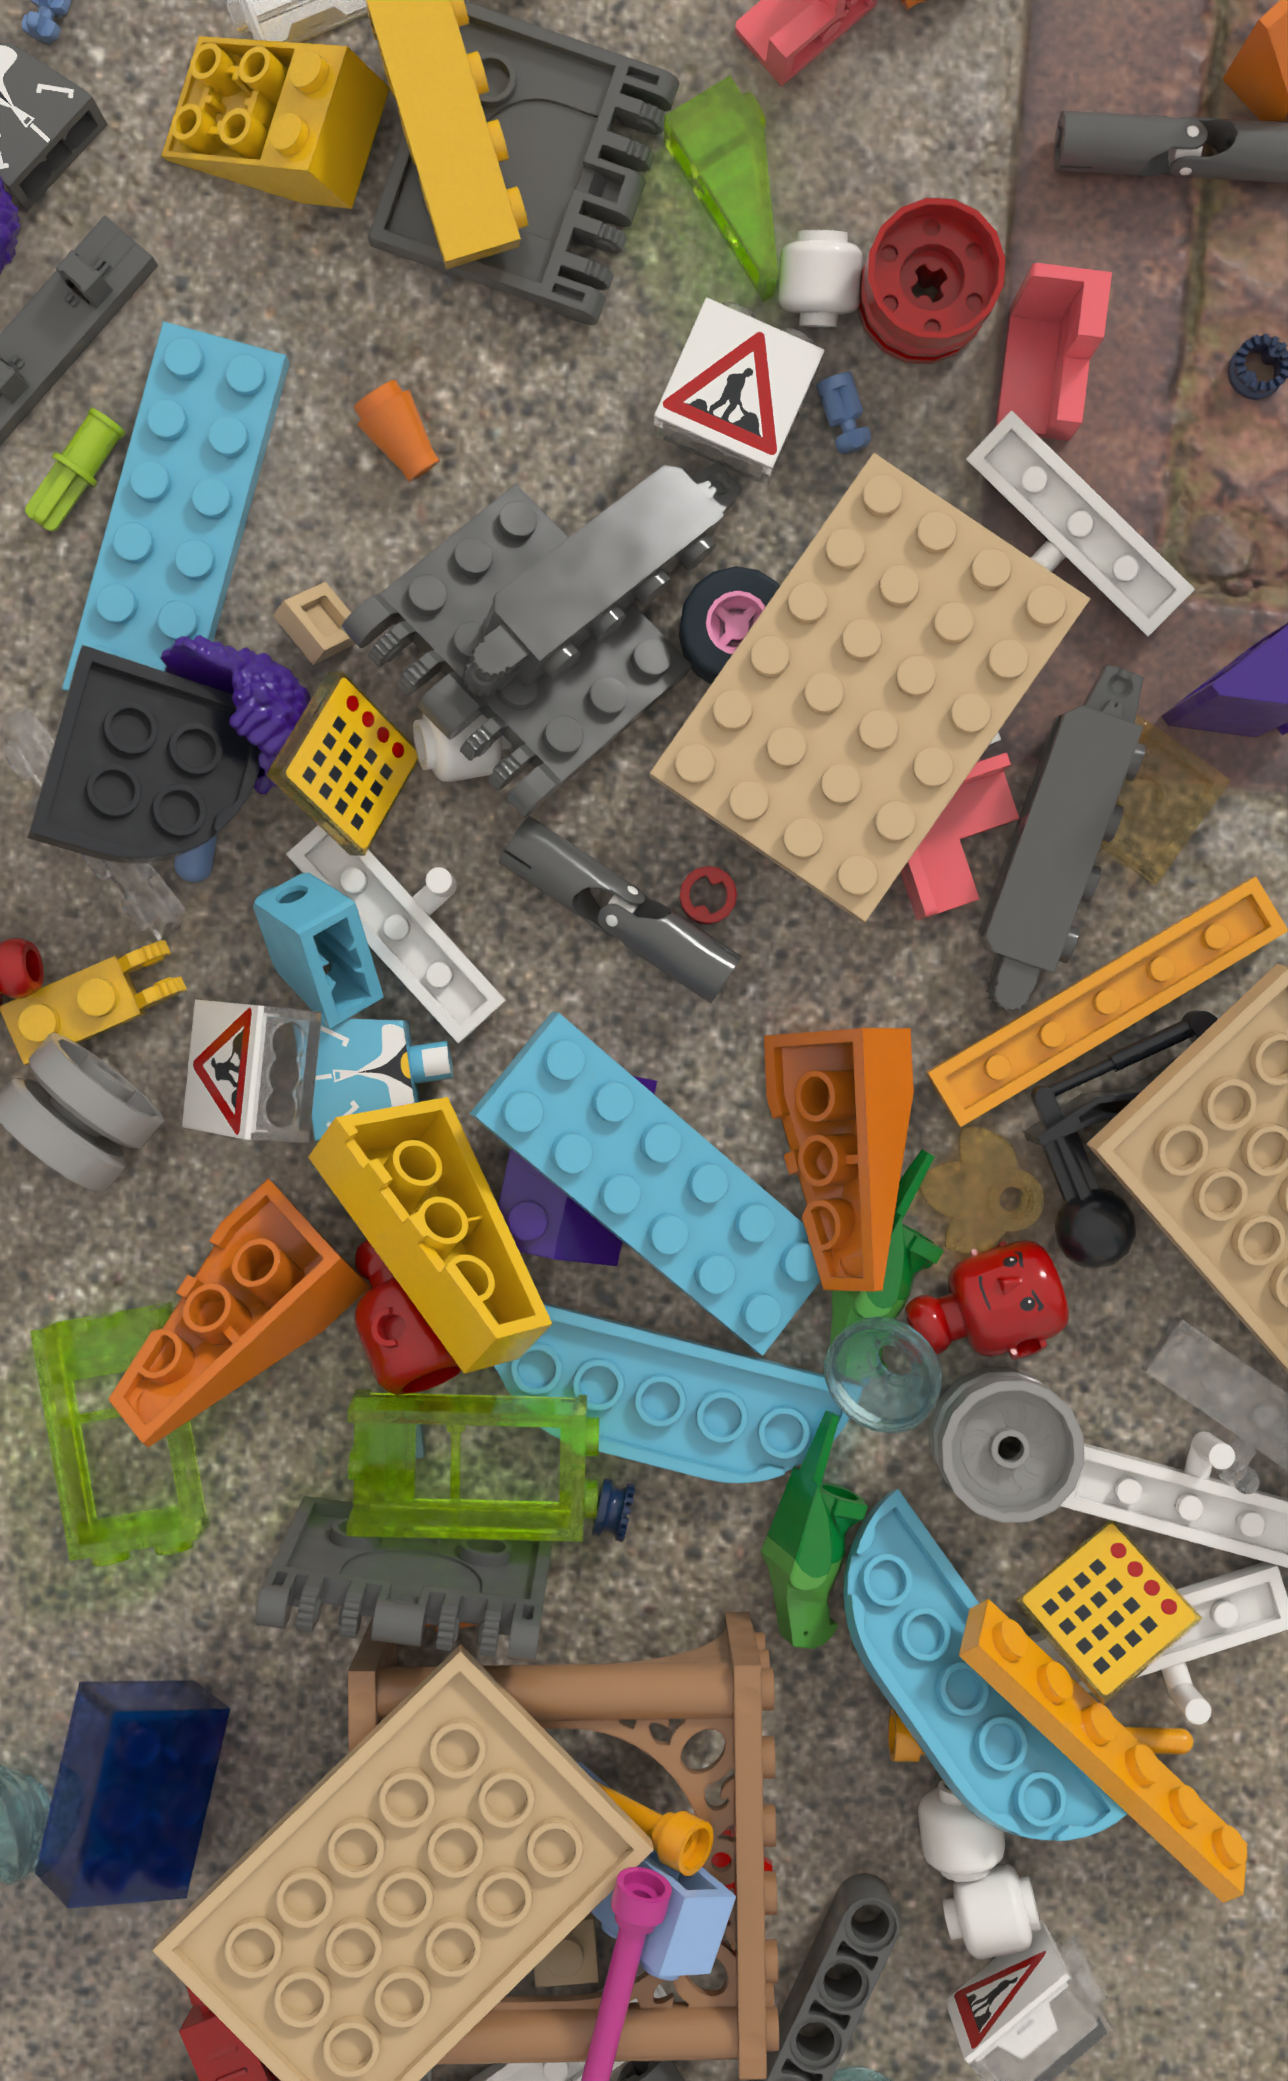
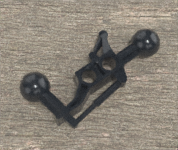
[1024,1010,1218,1269]

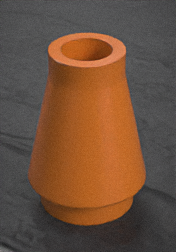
[353,380,440,482]

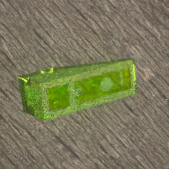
[663,75,778,302]

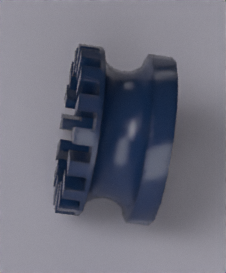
[1227,334,1288,400]
[592,1478,635,1542]

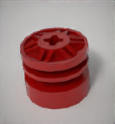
[857,198,1006,364]

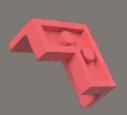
[735,0,877,87]
[995,263,1112,441]
[900,753,1020,921]

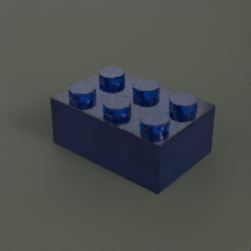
[35,1680,231,1908]

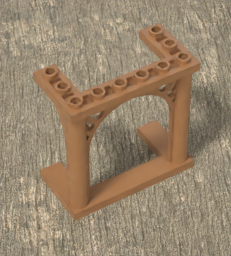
[348,1612,779,2080]

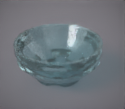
[824,1316,942,1433]
[0,1764,55,1885]

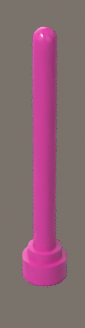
[581,1867,672,2081]

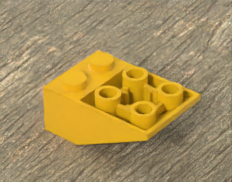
[161,36,390,209]

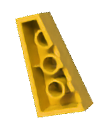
[365,0,529,269]
[308,1097,552,1374]

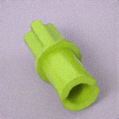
[24,407,125,532]

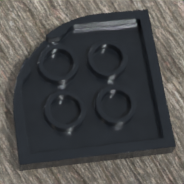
[27,645,262,864]

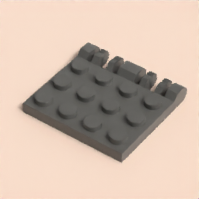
[368,1,680,325]
[341,484,692,818]
[256,1496,554,1662]

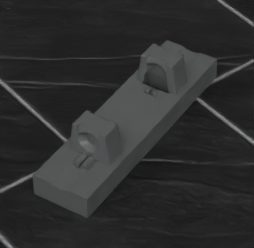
[0,215,158,446]

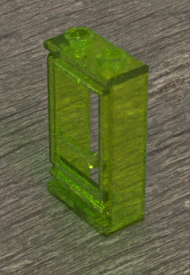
[30,1301,210,1567]
[347,1389,600,1542]

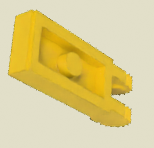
[0,940,187,1065]

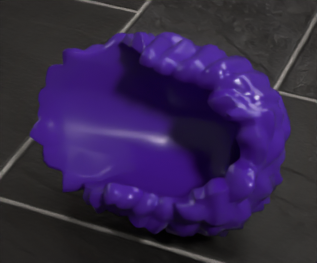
[160,635,317,794]

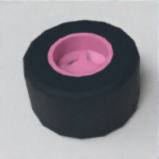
[679,566,780,684]

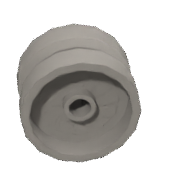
[0,1033,165,1194]
[929,1367,1085,1523]

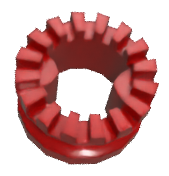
[679,866,737,925]

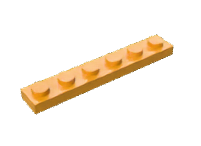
[925,876,1288,1127]
[959,1599,1248,1903]

